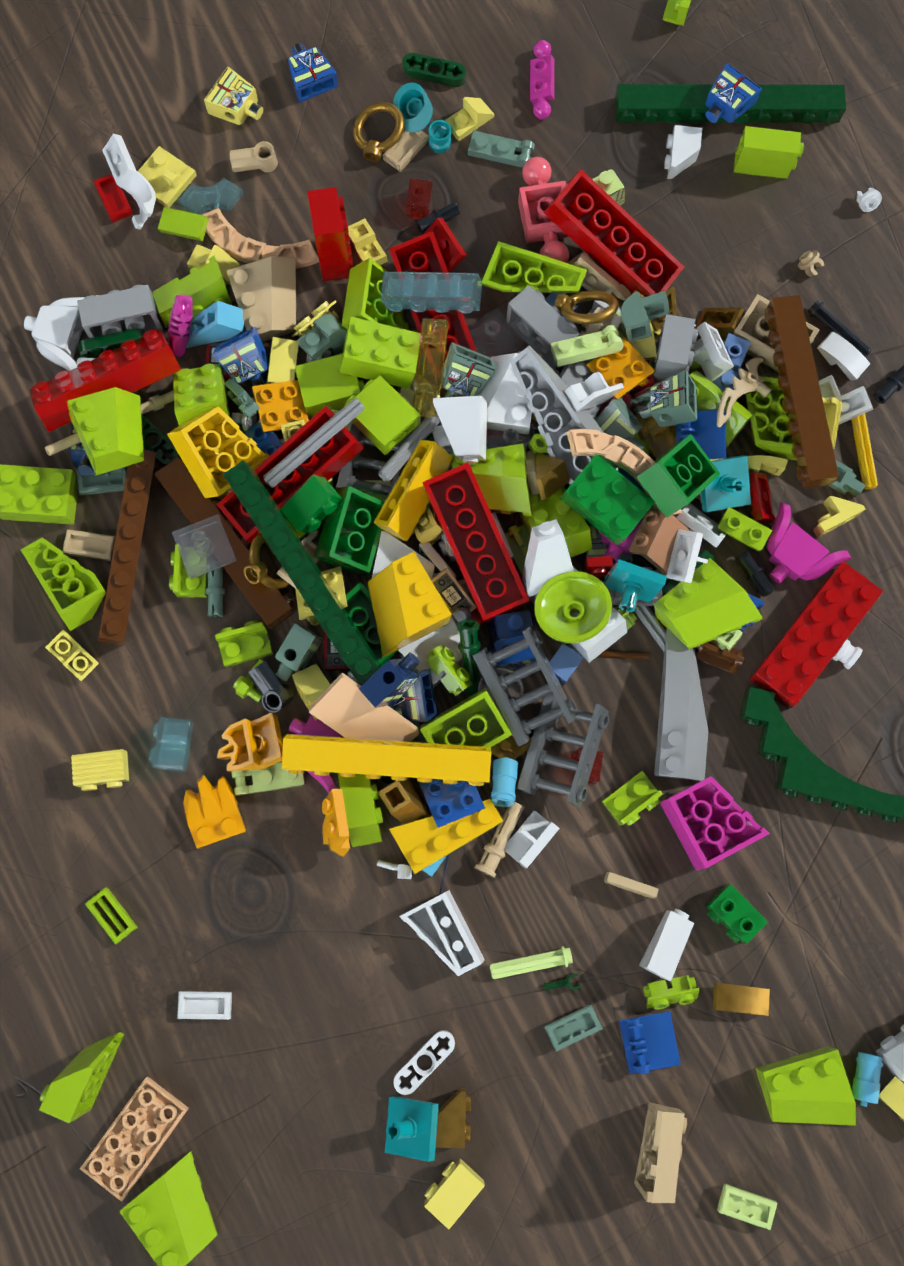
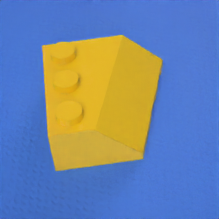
[167,406,269,498]
[368,552,452,658]

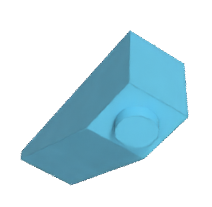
[186,301,244,348]

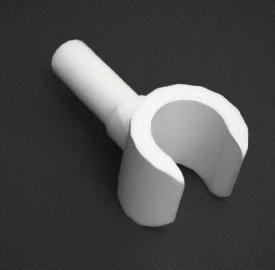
[377,860,412,879]

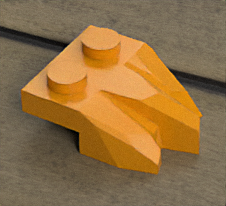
[217,712,283,771]
[183,775,246,849]
[322,789,350,857]

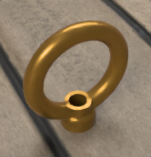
[353,102,405,162]
[555,291,618,324]
[244,533,289,589]

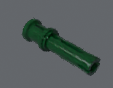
[456,620,481,696]

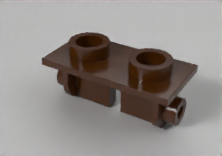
[694,641,744,675]

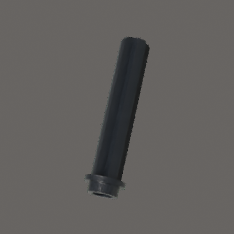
[808,300,871,358]

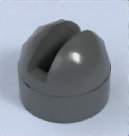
[451,607,472,623]

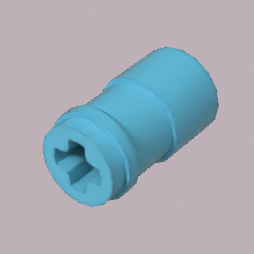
[491,757,518,807]
[852,1052,883,1107]

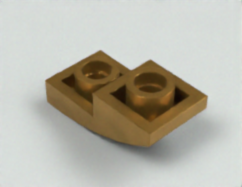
[713,983,770,1016]

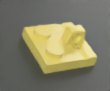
[138,146,197,208]

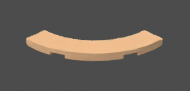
[202,208,319,269]
[567,429,682,515]

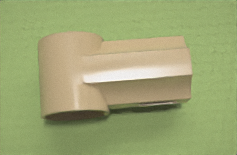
[230,141,278,172]

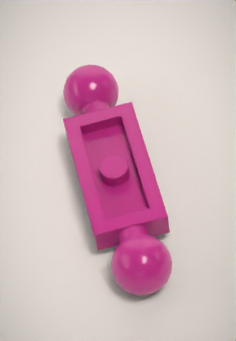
[530,40,554,120]

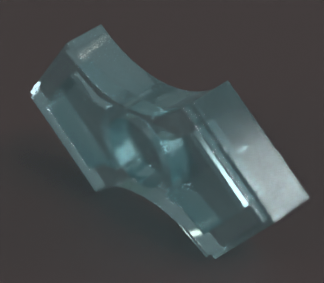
[178,178,244,215]

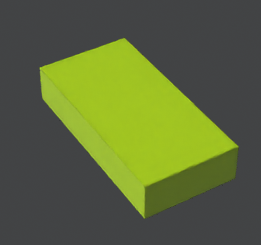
[158,207,209,241]

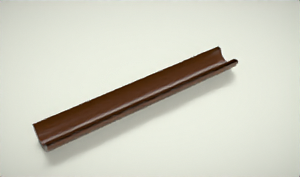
[600,650,649,660]

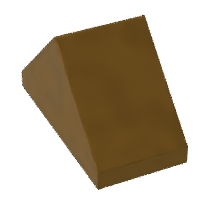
[696,307,744,341]
[536,453,570,500]

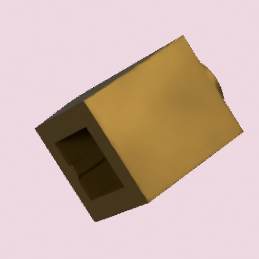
[378,777,432,824]
[436,1088,471,1148]

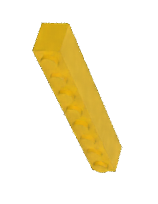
[282,734,491,786]

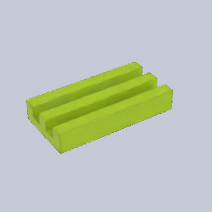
[85,887,138,945]

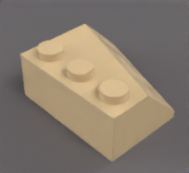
[226,256,296,342]
[634,1102,687,1203]

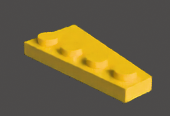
[389,799,503,874]

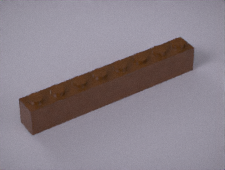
[764,295,839,489]
[97,450,156,646]
[154,457,294,631]

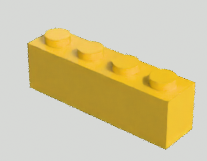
[374,440,453,541]

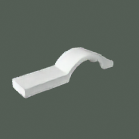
[102,133,156,230]

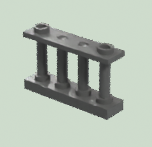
[336,423,414,496]
[473,626,577,746]
[517,694,609,808]

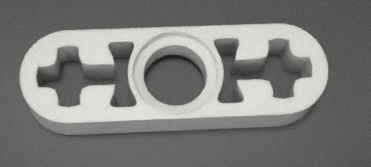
[394,1030,455,1095]

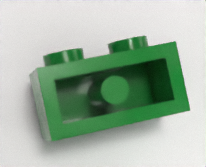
[280,475,342,533]
[705,884,768,944]

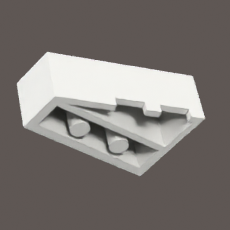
[399,890,485,976]

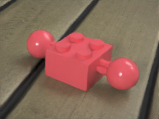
[518,157,569,263]

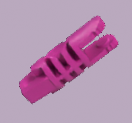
[168,295,193,357]

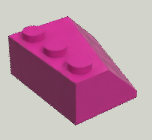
[660,776,770,871]

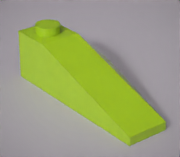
[481,241,587,293]
[20,538,106,631]

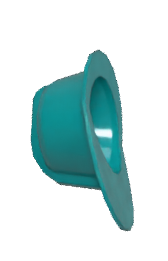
[393,83,433,133]

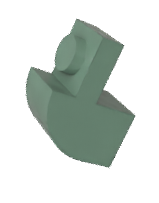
[621,291,670,343]
[297,314,347,361]

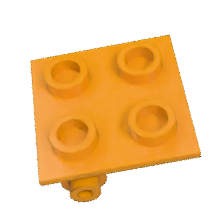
[586,337,655,400]
[252,380,309,433]

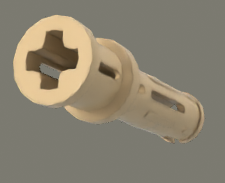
[474,802,525,878]

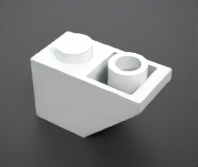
[664,125,702,179]

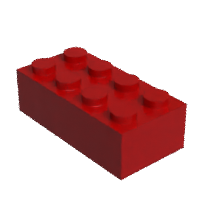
[307,187,353,282]

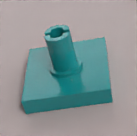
[701,455,751,512]
[604,559,667,612]
[385,1096,439,1162]

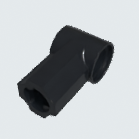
[247,661,294,712]

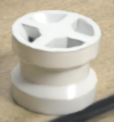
[832,639,863,669]

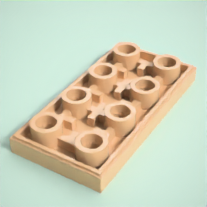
[309,673,420,742]
[80,1076,189,1202]

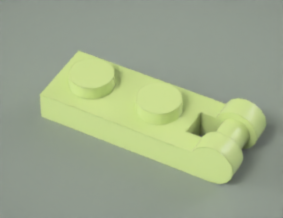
[551,325,624,367]
[231,762,305,796]

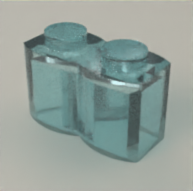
[149,717,193,772]

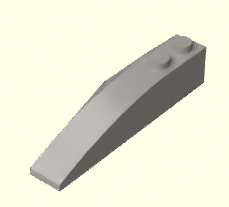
[510,346,619,485]
[654,628,708,781]

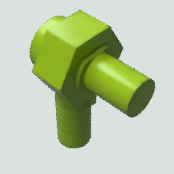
[528,434,549,454]
[233,659,264,703]

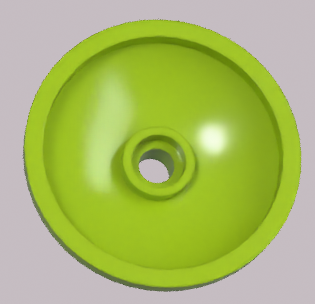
[534,571,612,643]

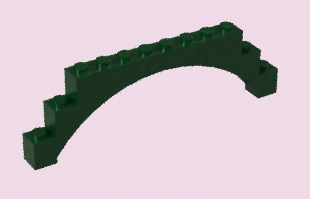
[739,687,904,823]

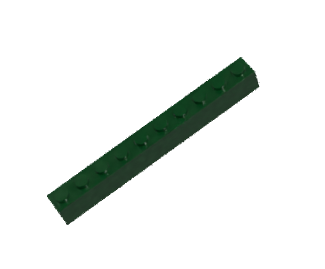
[615,84,846,124]
[223,460,382,685]

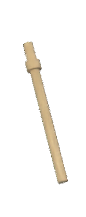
[45,390,174,456]

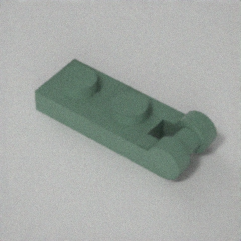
[468,130,535,168]

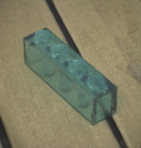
[381,272,482,313]

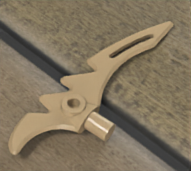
[716,358,771,427]

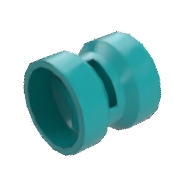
[428,120,451,153]

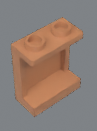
[629,508,690,582]

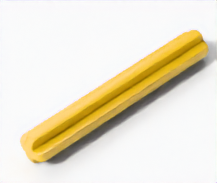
[851,413,878,490]

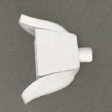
[24,295,99,371]

